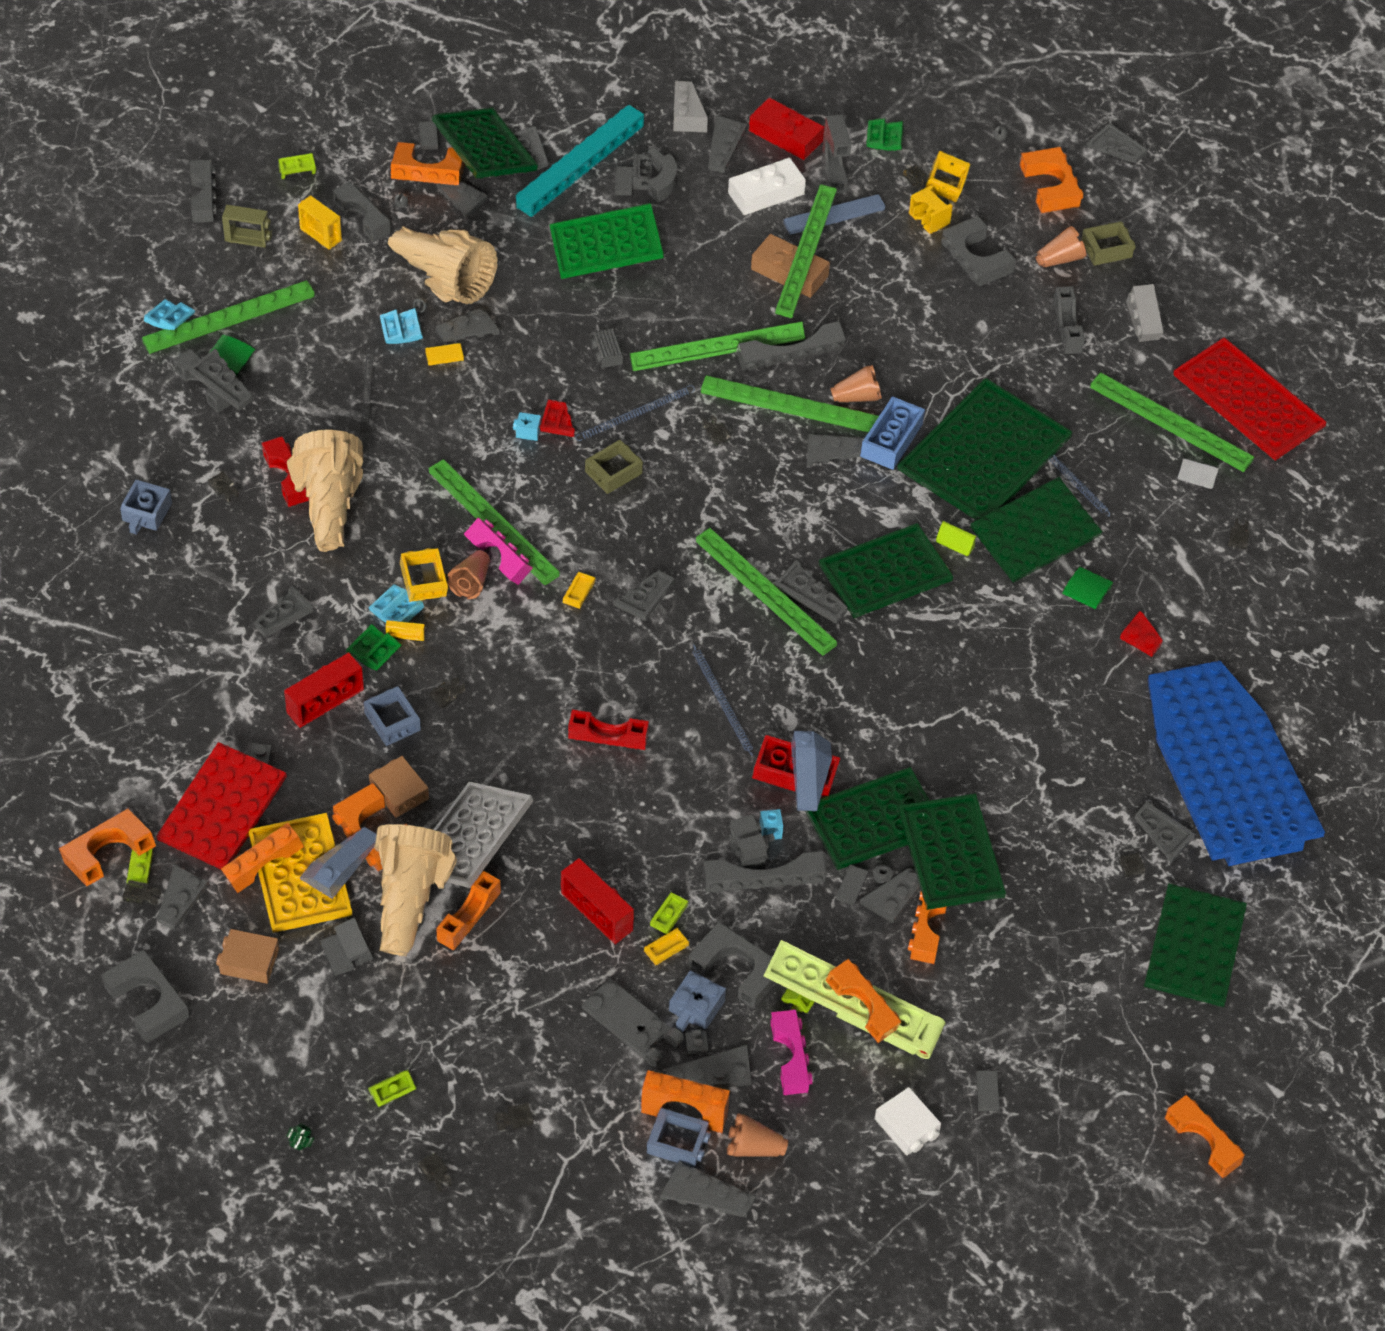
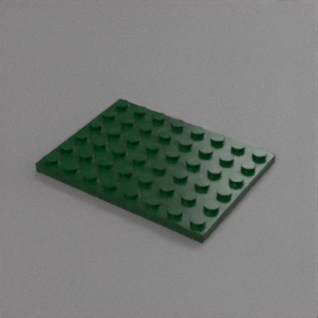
[897,378,1073,520]

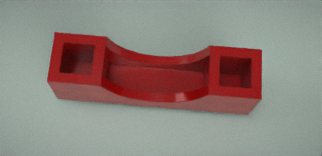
[261,437,309,507]
[568,709,649,750]

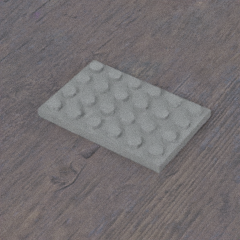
[433,782,534,888]

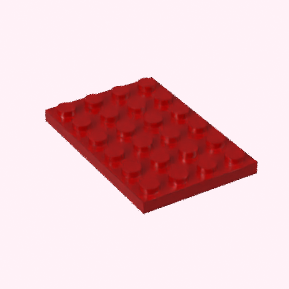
[156,742,287,869]

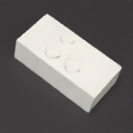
[728,158,806,215]

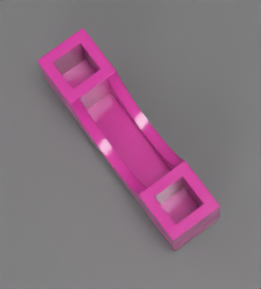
[464,518,533,585]
[770,1010,812,1095]

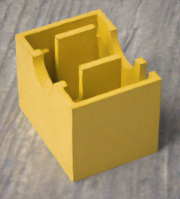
[909,185,953,234]

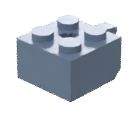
[121,480,172,535]
[669,971,726,1032]

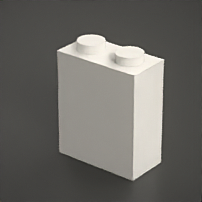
[875,1087,941,1156]

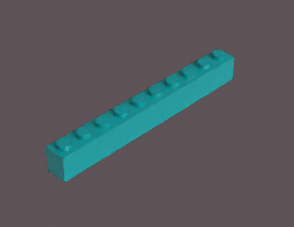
[516,105,644,217]

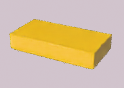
[425,343,464,366]
[563,571,596,609]
[386,620,425,641]
[644,928,689,965]

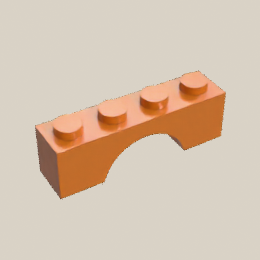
[221,823,304,893]
[436,871,501,951]
[908,892,947,964]
[825,959,901,1043]
[1165,1095,1244,1178]

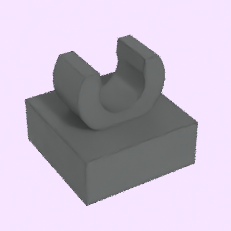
[685,1030,708,1055]

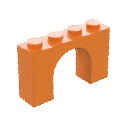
[391,142,465,185]
[1020,147,1083,213]
[332,783,407,871]
[59,809,156,886]
[641,1070,730,1133]

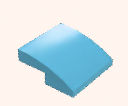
[144,299,195,330]
[380,308,423,344]
[369,585,424,623]

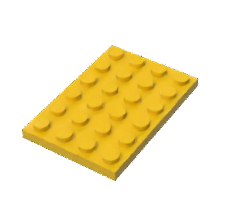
[249,813,353,933]

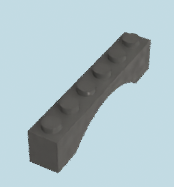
[736,321,846,371]
[703,851,826,893]

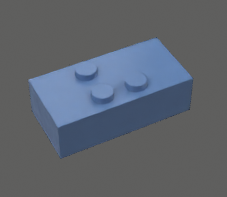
[860,396,925,470]

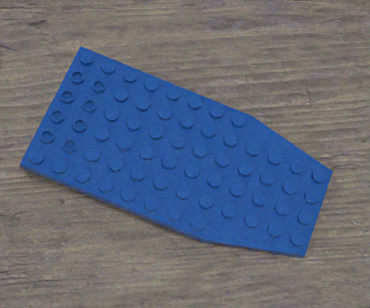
[1148,661,1325,866]

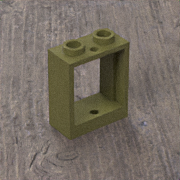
[222,205,272,248]
[1081,221,1135,266]
[585,440,643,494]

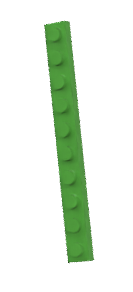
[775,184,837,318]
[142,280,314,354]
[629,321,805,371]
[1090,372,1254,472]
[701,375,879,432]
[429,459,559,586]
[696,528,837,656]

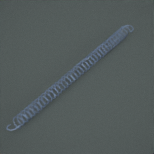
[575,385,695,441]
[1049,455,1110,517]
[693,644,753,756]

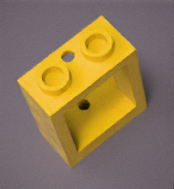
[925,151,970,202]
[298,195,342,250]
[400,548,448,602]

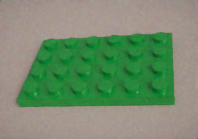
[549,203,664,279]

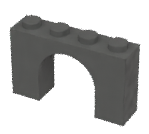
[821,114,852,194]
[941,216,1016,287]
[688,922,776,1009]
[101,950,190,1043]

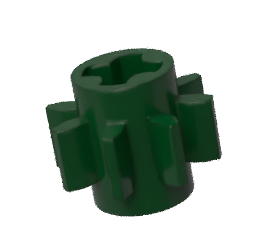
[286,1124,314,1150]

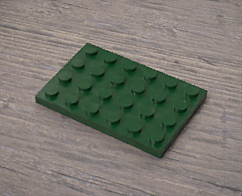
[432,107,538,178]
[970,477,1102,583]
[819,523,953,619]
[805,767,930,870]
[898,793,1006,910]
[1144,883,1247,1007]

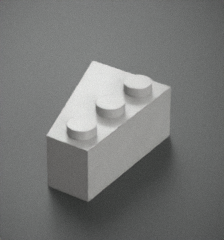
[673,81,708,132]
[1126,284,1164,342]

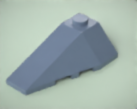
[791,731,832,811]
[300,827,377,899]

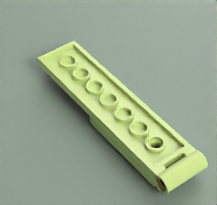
[764,940,945,1059]

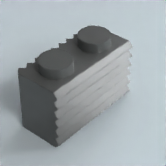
[591,328,623,368]

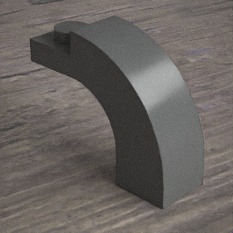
[648,147,677,203]

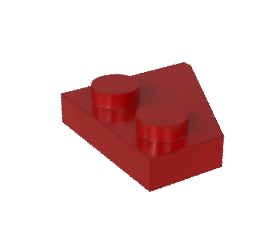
[540,400,575,437]
[1120,611,1163,657]

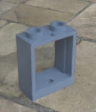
[364,686,421,746]
[647,1108,711,1168]

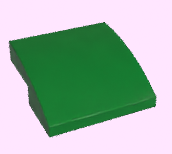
[866,119,904,151]
[208,335,255,376]
[1062,567,1113,609]
[346,624,402,671]

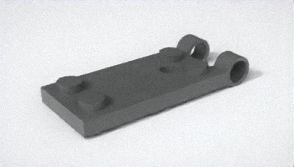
[582,978,684,1067]

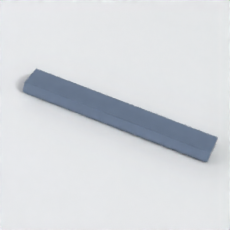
[783,194,885,235]

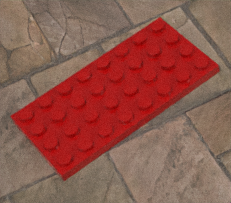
[1173,337,1326,461]

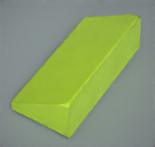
[936,521,976,556]
[368,1070,416,1107]

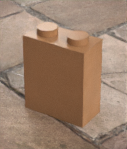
[369,756,429,818]
[217,929,279,984]

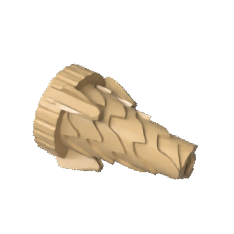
[388,226,497,304]
[287,430,363,552]
[374,824,457,956]

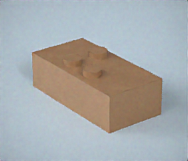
[751,234,830,298]

